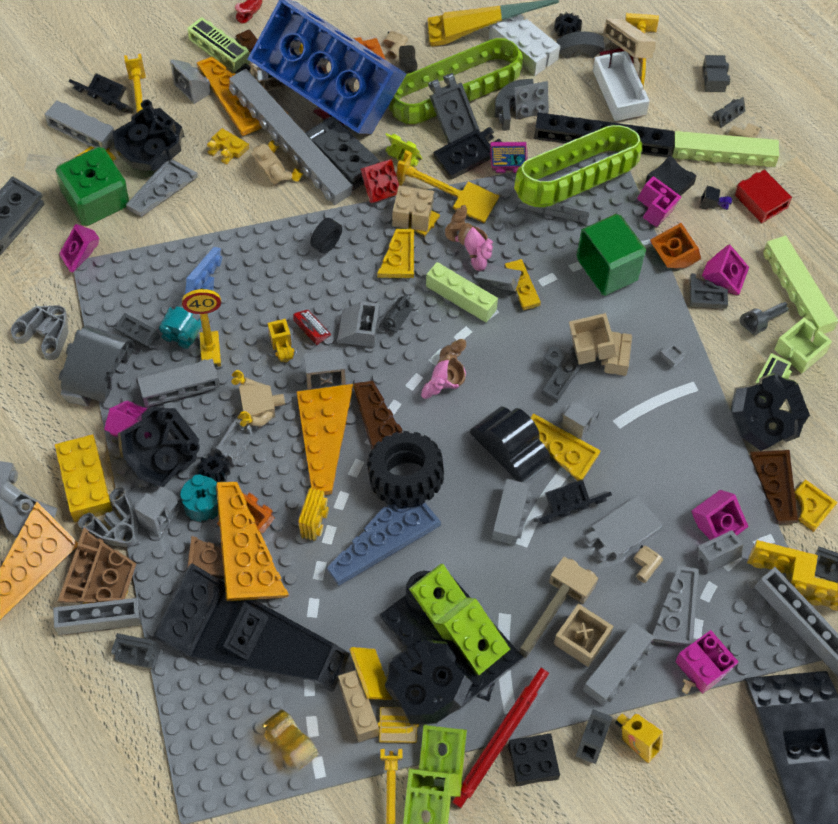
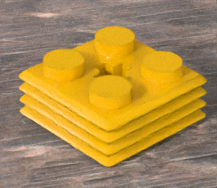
[298,488,329,541]

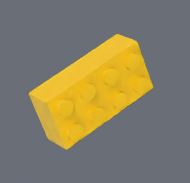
[54,434,113,523]

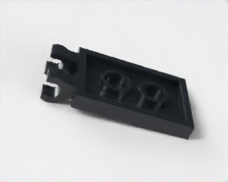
[433,127,502,180]

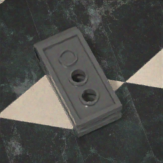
[305,116,380,191]
[0,176,45,256]

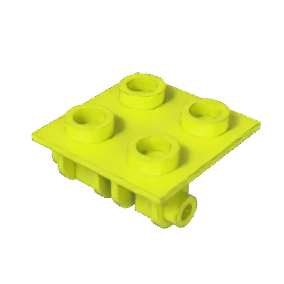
[385,133,423,167]

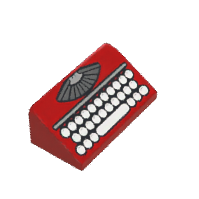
[293,310,331,345]

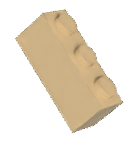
[338,670,379,743]

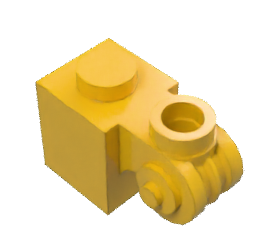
[267,318,294,363]

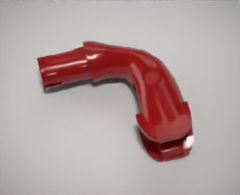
[235,0,263,24]

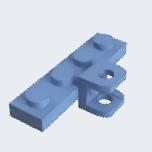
[185,247,222,294]

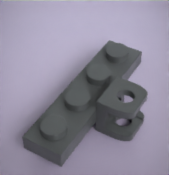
[541,346,583,403]

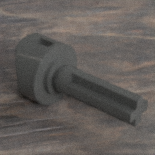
[740,302,789,336]

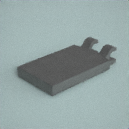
[428,73,480,144]

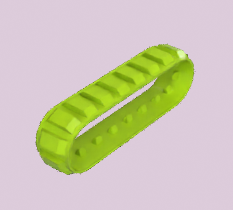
[389,38,523,124]
[514,125,642,207]

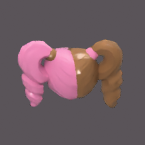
[445,205,493,271]
[421,339,466,399]

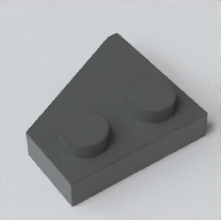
[689,273,728,309]

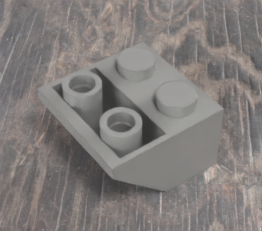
[337,301,380,347]

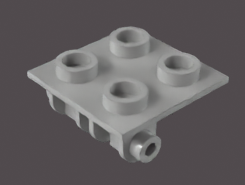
[513,81,549,119]

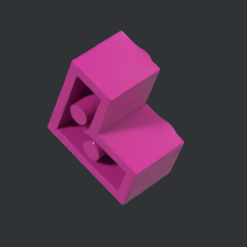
[637,176,682,228]

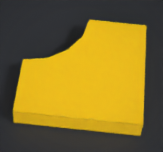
[795,479,838,532]

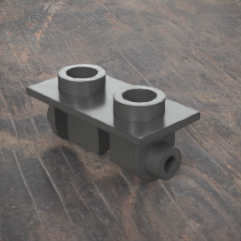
[712,97,746,128]
[381,294,415,333]

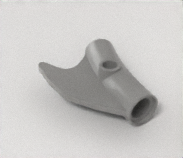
[0,481,58,538]

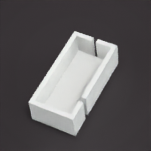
[489,14,560,76]
[593,51,650,121]

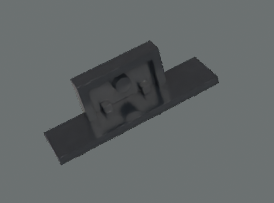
[68,73,133,112]
[533,479,612,524]

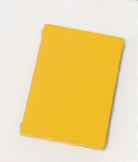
[349,647,392,700]

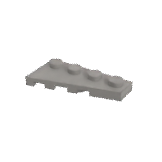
[126,159,198,217]
[652,566,699,647]

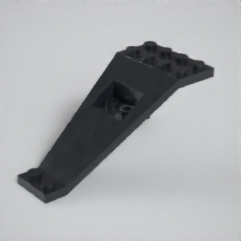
[152,563,351,692]
[745,671,838,824]

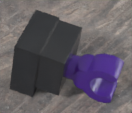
[700,185,732,210]

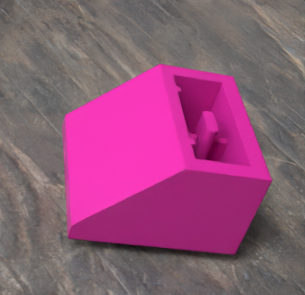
[675,630,739,694]

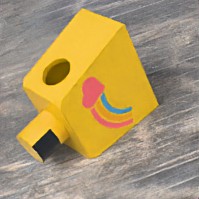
[615,713,663,764]

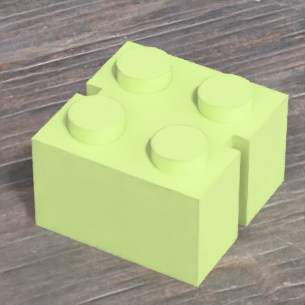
[774,318,832,374]

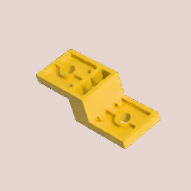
[747,540,838,611]

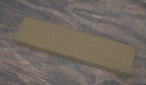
[519,583,570,659]

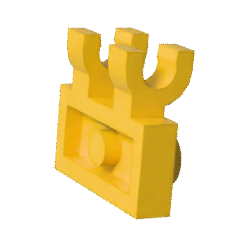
[207,128,249,165]

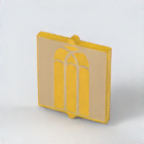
[378,707,419,743]

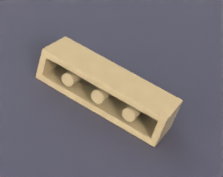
[603,19,656,58]

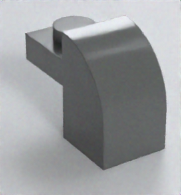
[576,709,613,764]

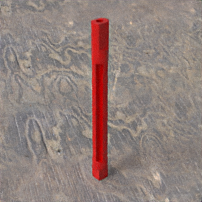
[452,667,549,809]

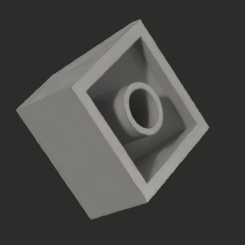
[170,59,210,104]

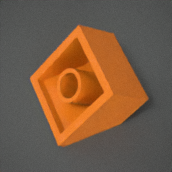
[650,222,701,268]

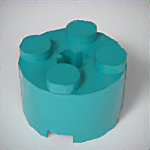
[159,306,202,349]
[180,474,219,522]

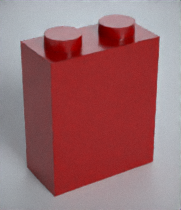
[734,169,792,223]

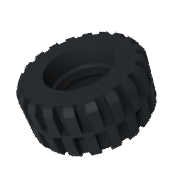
[367,431,444,508]

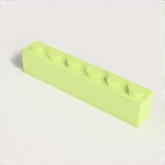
[672,131,779,167]
[763,236,838,337]

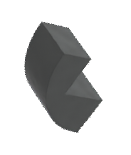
[556,31,605,58]

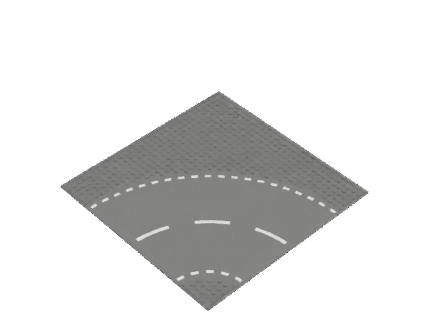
[74,151,823,824]

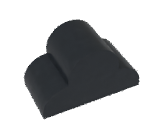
[470,406,551,483]

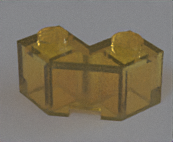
[262,709,319,771]

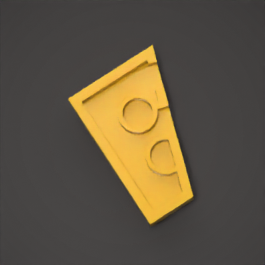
[377,229,414,278]

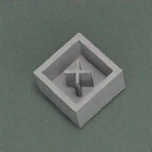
[304,349,346,390]

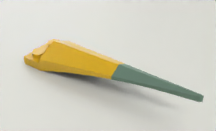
[428,0,559,47]

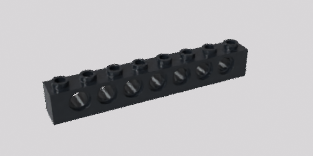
[534,112,675,158]

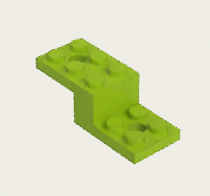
[409,564,510,675]
[403,725,467,824]

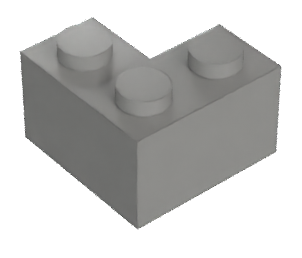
[560,397,602,440]
[134,487,183,537]

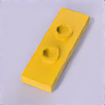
[504,259,541,311]

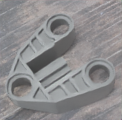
[11,305,69,360]
[78,487,139,547]

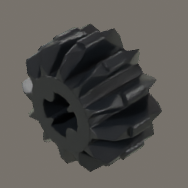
[554,12,582,36]
[197,452,231,482]

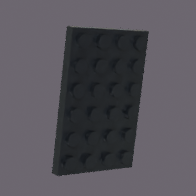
[380,575,523,710]

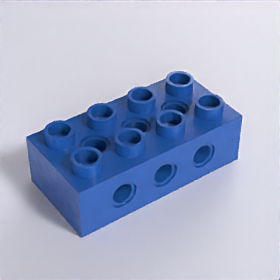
[248,0,406,134]

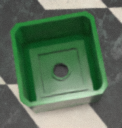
[55,147,129,226]
[576,214,646,296]

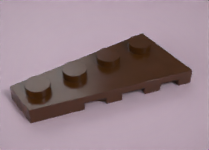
[354,381,403,450]
[750,450,798,524]

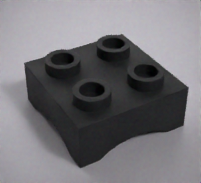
[645,156,697,196]
[508,733,560,787]

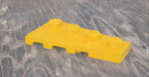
[531,413,601,481]

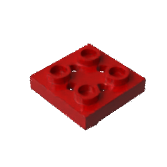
[360,159,399,203]

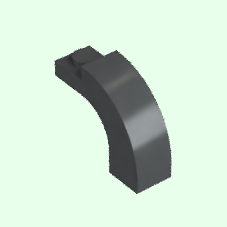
[494,79,534,131]

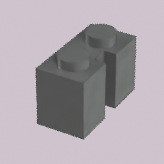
[702,55,730,92]

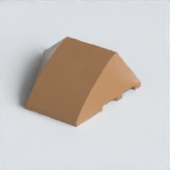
[57,528,136,602]

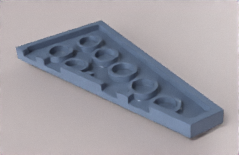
[327,503,441,586]

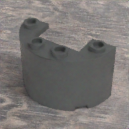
[59,325,135,403]

